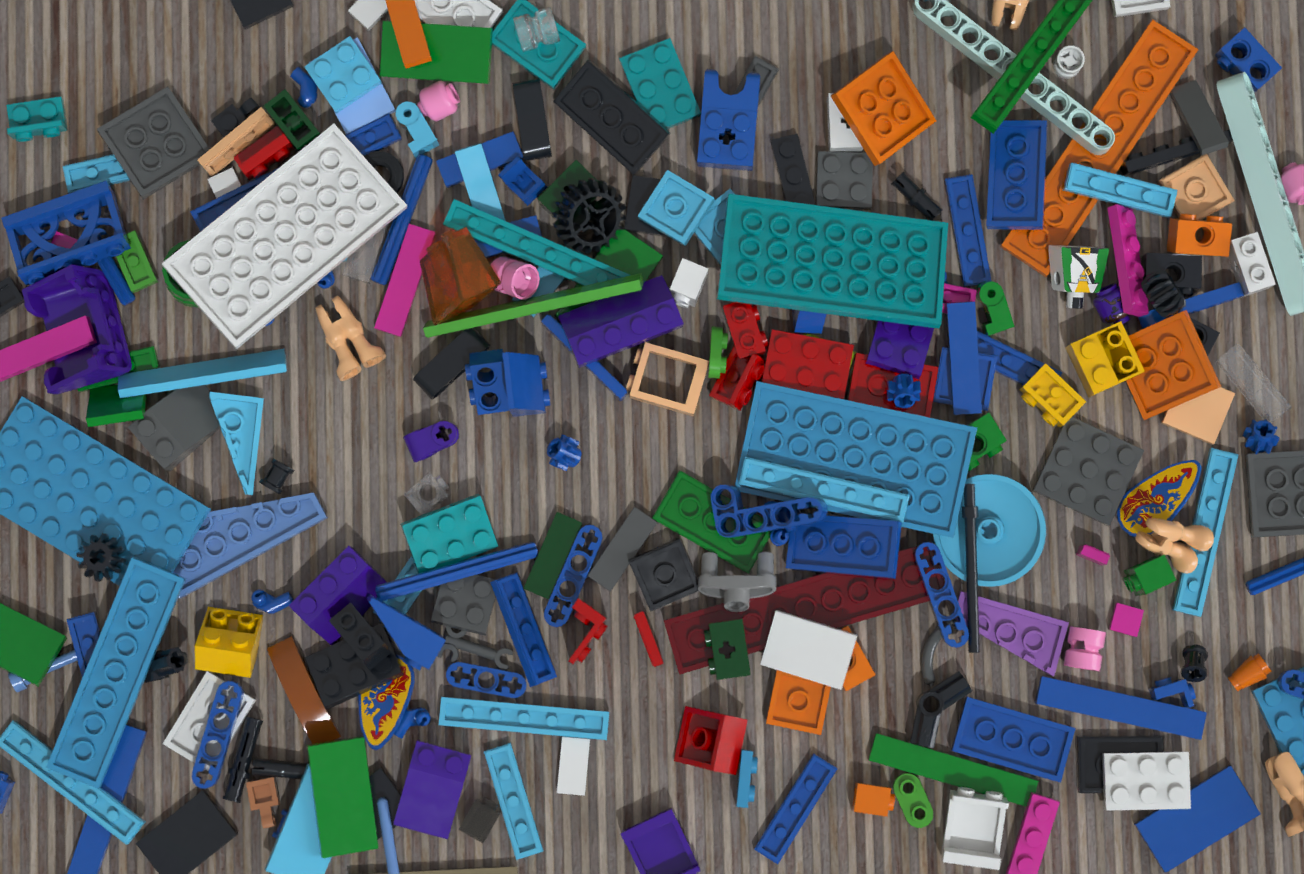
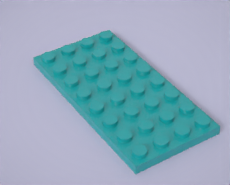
[717,194,948,329]

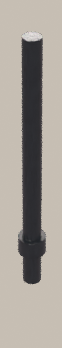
[961,484,980,653]

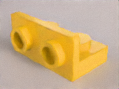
[1019,363,1086,428]

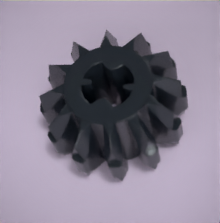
[1141,269,1186,318]
[76,533,126,582]

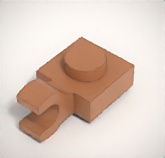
[246,777,280,828]

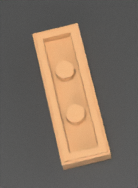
[198,107,275,177]

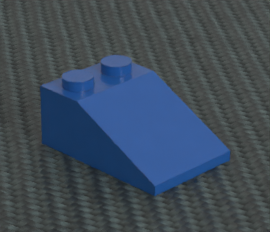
[502,352,550,417]
[367,594,446,670]

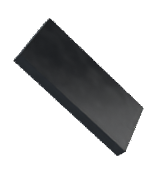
[553,60,671,175]

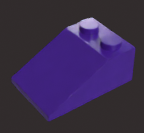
[393,741,471,839]

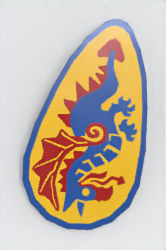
[1117,460,1202,537]
[358,655,415,750]

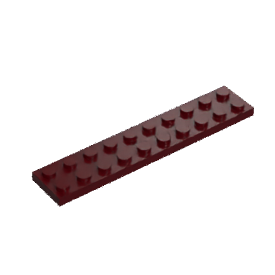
[664,542,944,675]

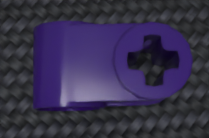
[403,421,459,463]

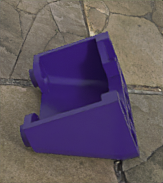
[22,264,132,394]

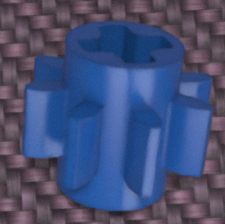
[887,374,921,408]
[1242,419,1280,454]
[547,434,582,471]

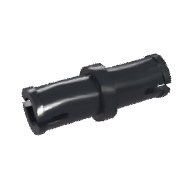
[891,171,943,221]

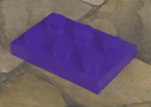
[866,321,934,379]

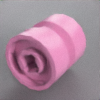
[487,256,540,299]
[1063,626,1106,671]

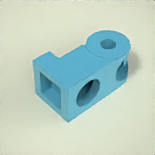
[396,102,439,159]

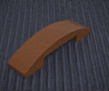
[267,636,341,744]

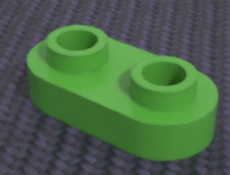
[708,326,728,379]
[893,773,933,828]

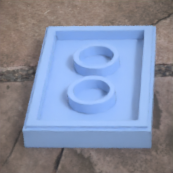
[309,37,396,134]

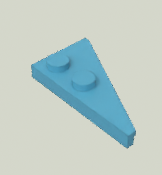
[209,392,264,495]

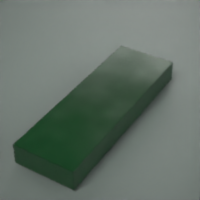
[523,512,583,600]

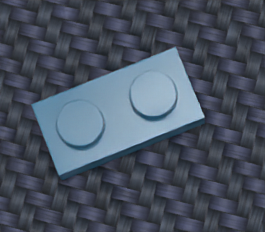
[736,749,758,808]

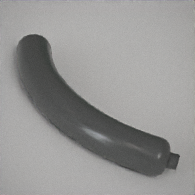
[922,620,954,687]

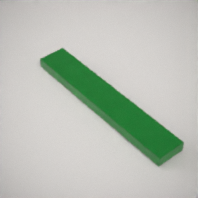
[868,733,1039,807]

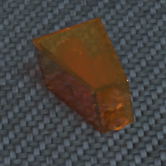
[420,227,501,326]

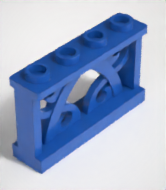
[1,180,131,285]

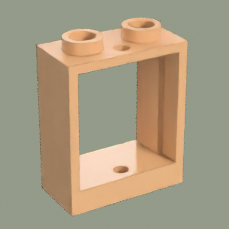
[626,342,709,417]

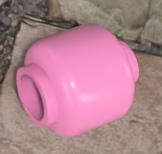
[417,81,460,121]
[1280,162,1304,205]

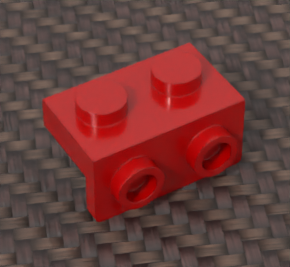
[234,127,295,180]
[723,302,769,359]
[709,346,765,411]

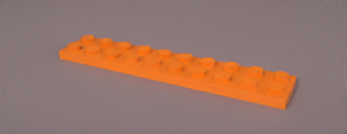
[1000,19,1199,277]

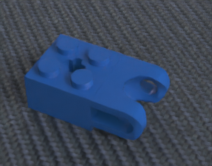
[697,69,760,171]

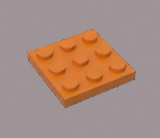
[831,51,937,166]
[1126,310,1221,420]

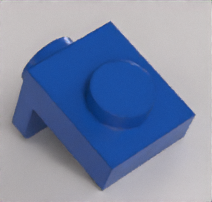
[499,156,547,206]
[1148,677,1196,708]

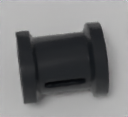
[259,458,295,494]
[1181,645,1208,682]

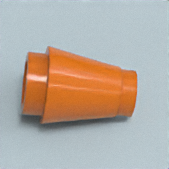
[1228,653,1272,692]

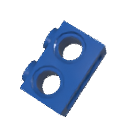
[1215,28,1282,93]
[465,349,509,415]

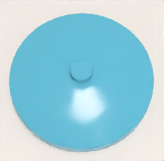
[933,474,1046,587]

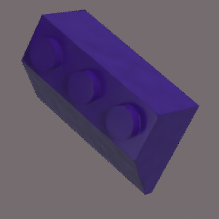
[289,546,387,645]

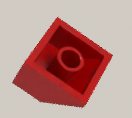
[674,706,748,775]

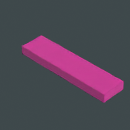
[374,224,436,337]
[0,315,97,382]

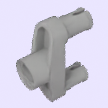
[698,552,776,612]

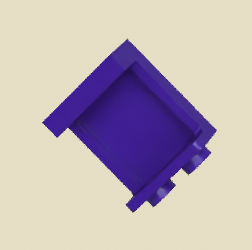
[620,808,701,874]

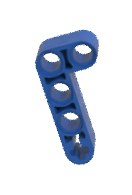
[711,485,827,537]

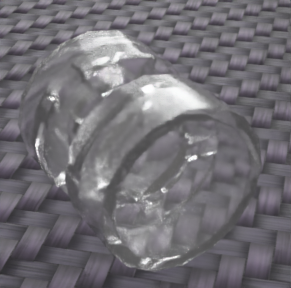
[513,7,560,52]

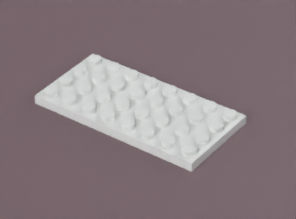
[162,124,407,350]

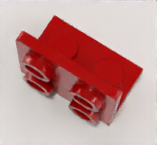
[568,598,608,664]

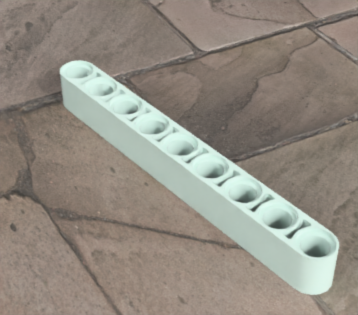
[912,0,1115,155]
[1217,72,1304,316]

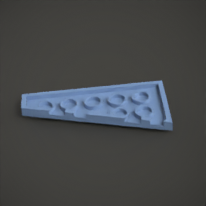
[173,493,328,599]

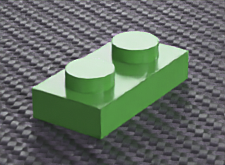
[116,230,159,293]

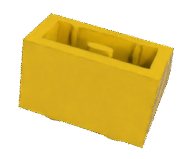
[1065,321,1145,398]
[195,607,263,678]

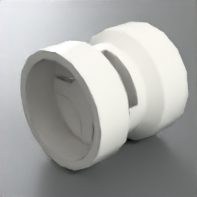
[1053,46,1085,79]

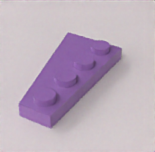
[954,591,1069,677]

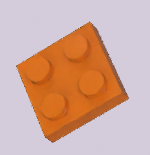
[766,670,831,735]

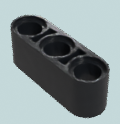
[512,79,552,161]
[413,328,491,400]

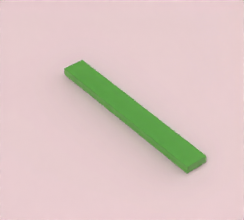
[423,273,644,338]

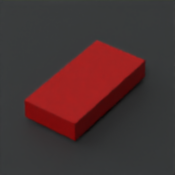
[634,611,664,667]

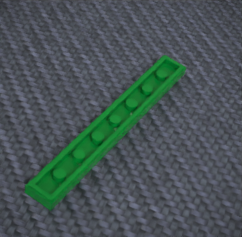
[971,0,1092,134]

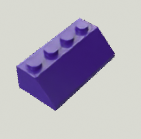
[558,275,684,368]

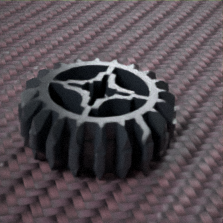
[552,178,626,254]

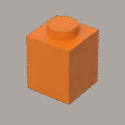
[852,782,895,817]

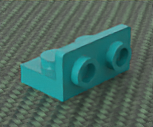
[6,97,68,142]

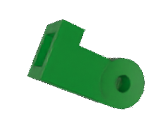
[976,281,1015,336]

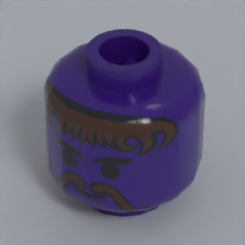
[1093,283,1130,324]

